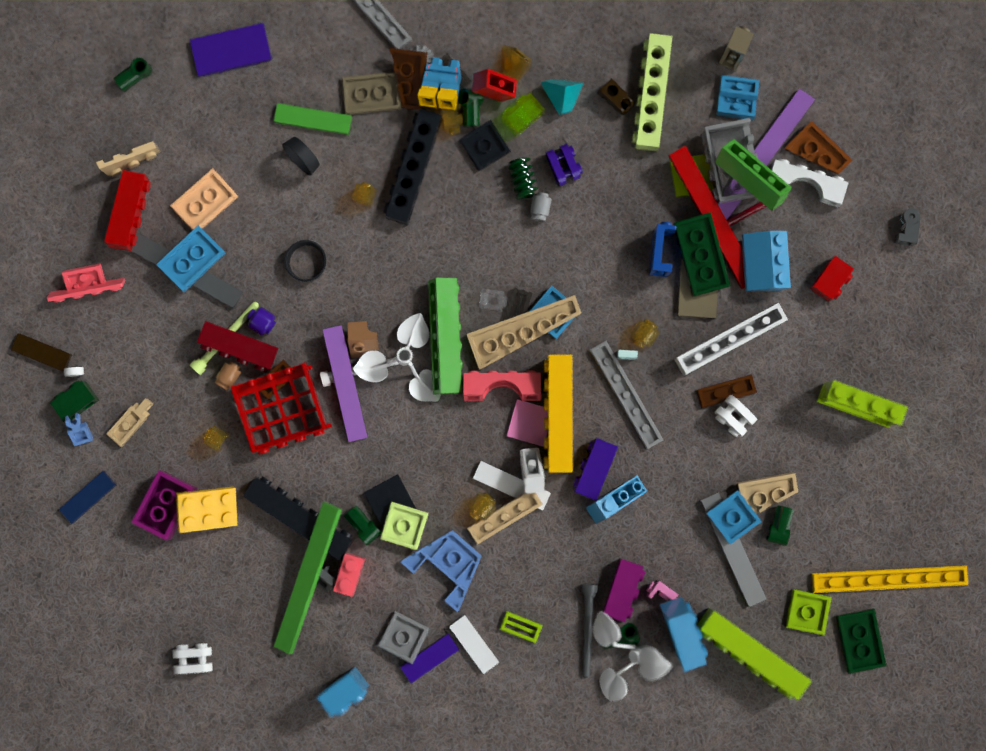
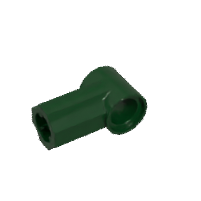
[113,58,152,92]
[458,88,484,127]
[344,505,382,546]
[766,505,794,546]
[603,623,640,650]

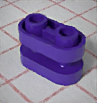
[545,143,583,187]

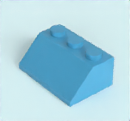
[742,231,791,291]

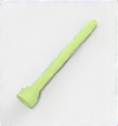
[190,302,259,375]

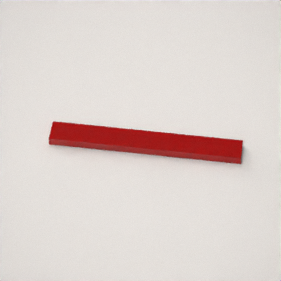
[668,146,745,289]

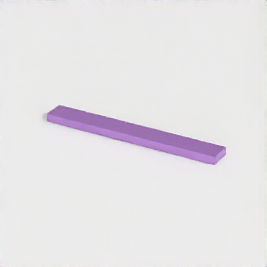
[717,89,815,220]

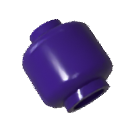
[247,307,276,335]

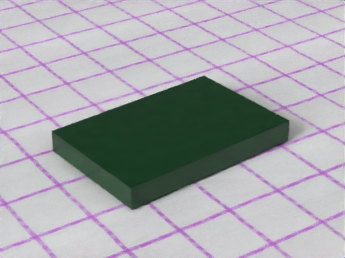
[836,608,887,674]

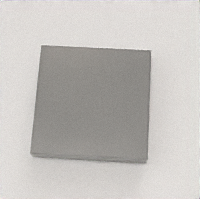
[378,611,430,664]

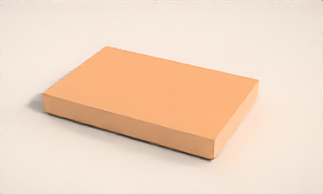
[170,168,239,230]

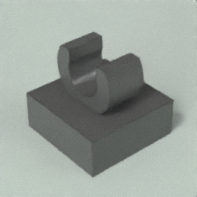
[317,566,338,592]

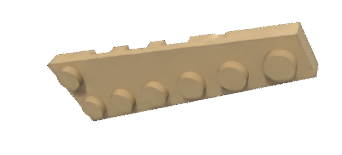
[467,295,582,370]

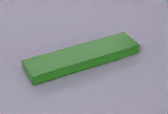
[274,103,352,135]

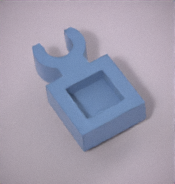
[65,413,93,446]

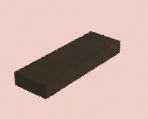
[11,333,72,372]

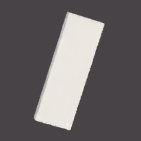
[449,615,499,674]

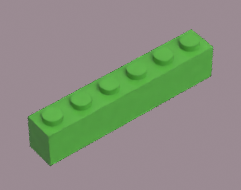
[428,278,463,395]

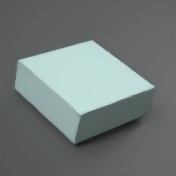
[617,350,638,360]

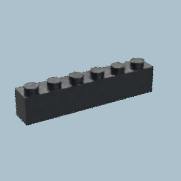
[243,476,354,561]

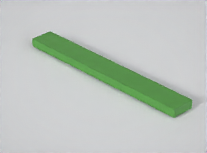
[274,502,342,654]

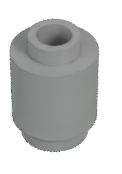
[530,192,552,221]

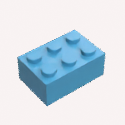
[660,597,708,672]
[317,666,369,717]

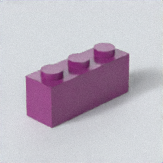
[603,558,645,622]

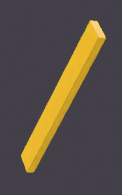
[811,565,968,593]

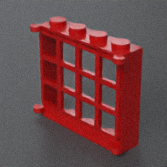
[231,362,332,455]

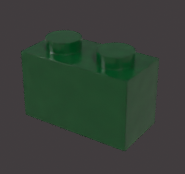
[50,380,99,422]

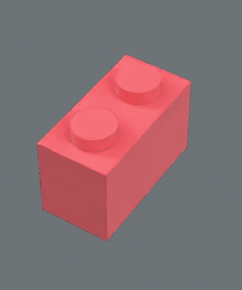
[333,553,366,597]

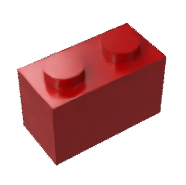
[472,69,517,102]
[810,256,854,302]

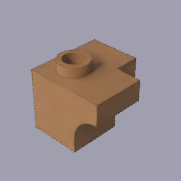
[348,321,379,358]

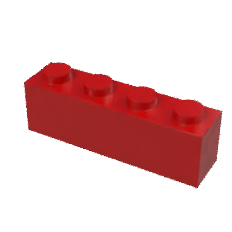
[104,170,151,252]

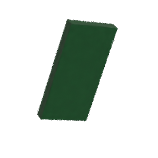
[673,212,731,297]

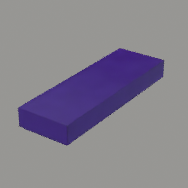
[400,634,459,683]

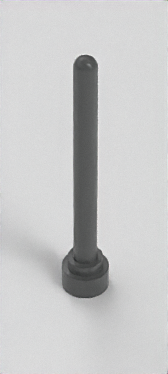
[582,584,598,678]

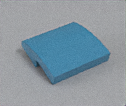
[716,75,759,120]

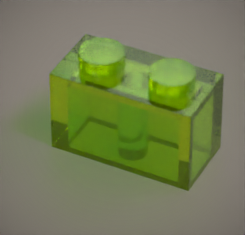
[501,93,545,138]

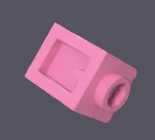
[646,580,678,601]

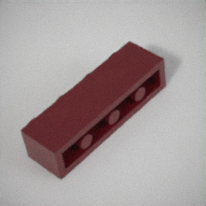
[197,321,279,372]

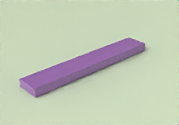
[323,325,367,442]

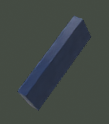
[59,471,117,524]

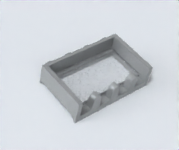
[701,118,758,205]

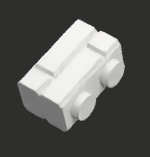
[520,448,545,493]

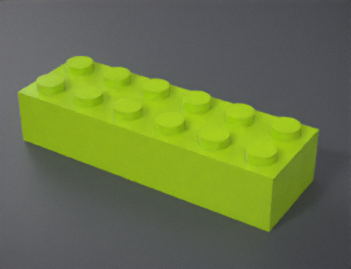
[697,608,812,700]

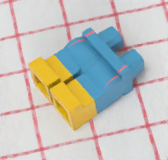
[418,57,462,110]

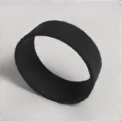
[282,137,320,176]
[284,240,326,282]

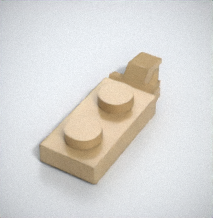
[106,398,154,447]

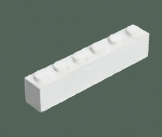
[674,303,788,376]

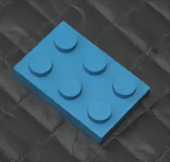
[156,225,226,292]

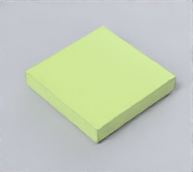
[380,502,429,550]

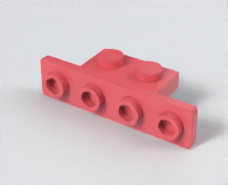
[47,263,125,303]

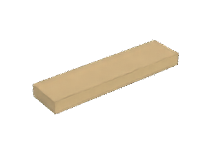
[467,493,543,545]

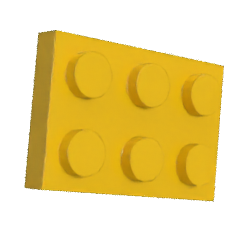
[176,486,237,533]

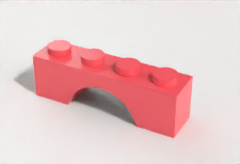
[464,370,541,401]

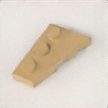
[96,141,160,177]
[737,472,798,514]

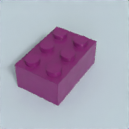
[132,470,197,540]

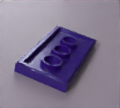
[190,23,272,77]

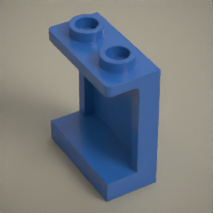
[649,222,677,277]

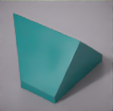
[541,79,584,115]

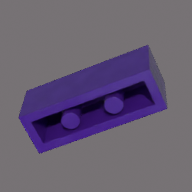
[572,438,618,501]

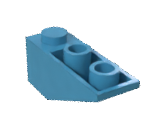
[586,475,647,524]

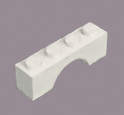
[771,159,849,207]

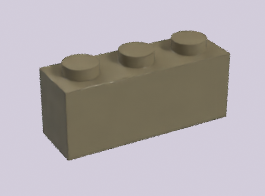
[719,26,754,71]

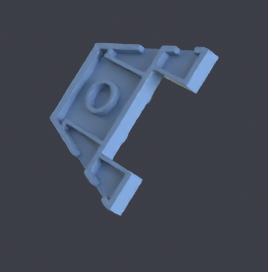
[401,530,482,612]

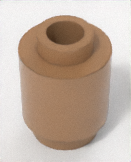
[214,361,242,391]

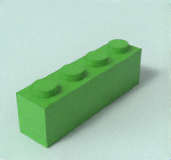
[715,139,792,211]

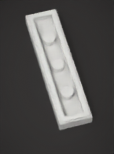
[473,461,551,510]

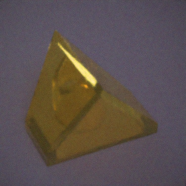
[501,45,532,84]

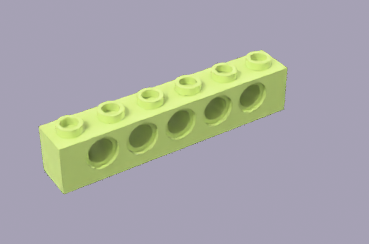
[632,33,672,151]

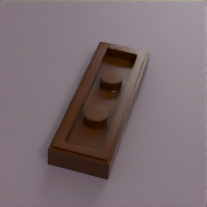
[696,374,757,408]

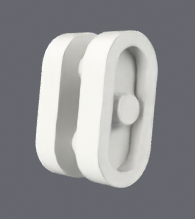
[715,395,757,437]
[172,643,213,674]

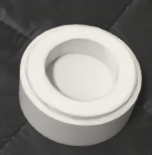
[64,367,84,377]

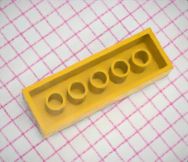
[544,355,573,473]

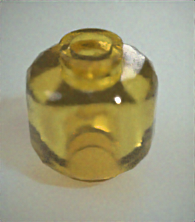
[631,319,659,348]
[468,492,496,521]

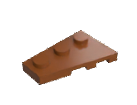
[784,121,852,174]

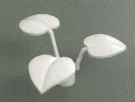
[353,313,440,402]
[593,611,672,701]

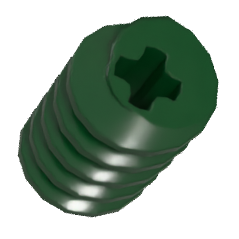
[508,158,538,200]

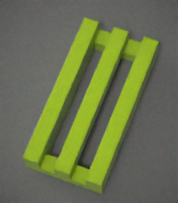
[500,611,543,644]

